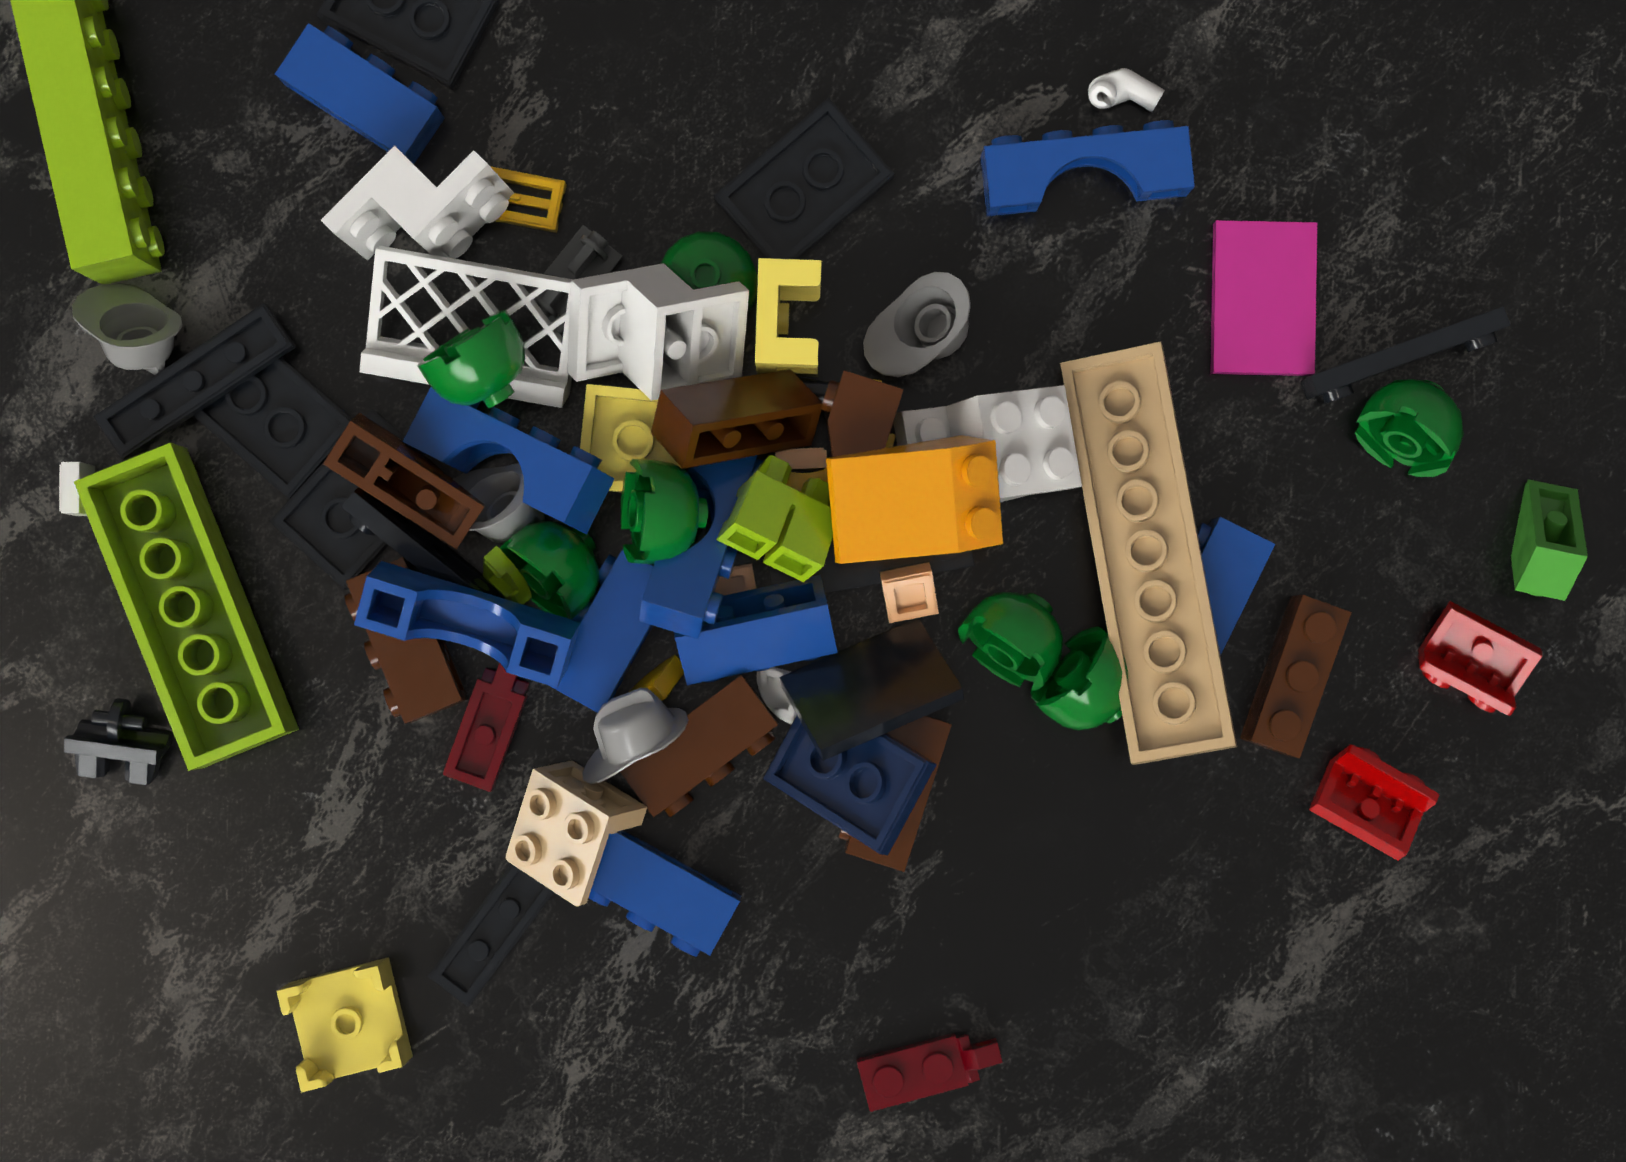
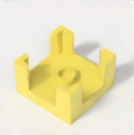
[755,258,821,377]
[580,384,681,492]
[276,957,413,1093]

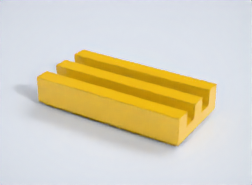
[490,166,567,233]

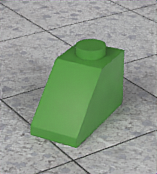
[1511,479,1588,601]

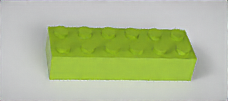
[10,0,165,284]
[74,443,299,771]

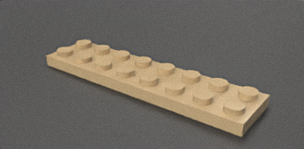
[1060,342,1237,765]

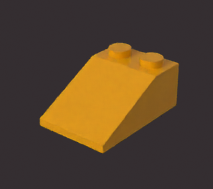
[826,435,1003,564]

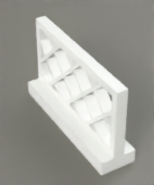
[359,245,573,408]

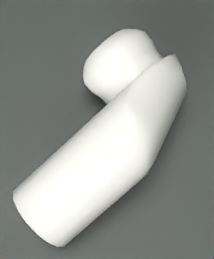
[1088,68,1165,112]

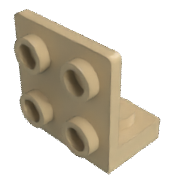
[506,760,647,907]

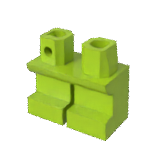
[716,455,833,582]

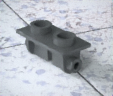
[524,225,623,334]

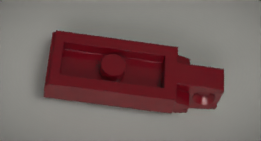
[443,663,530,792]
[856,1033,1003,1112]

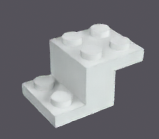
[321,146,515,260]
[567,263,749,401]
[894,385,1082,502]

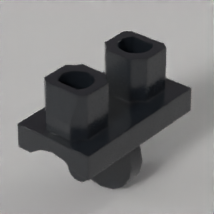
[64,698,172,785]

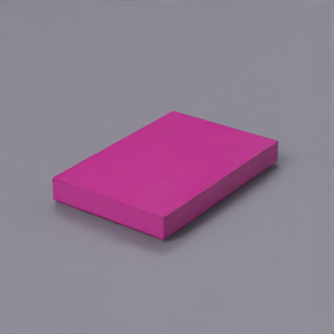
[1210,220,1317,376]

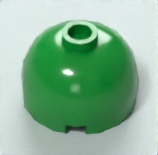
[661,231,758,315]
[417,310,525,408]
[1355,379,1464,477]
[620,459,708,564]
[500,520,600,620]
[958,592,1063,690]
[1031,626,1128,730]

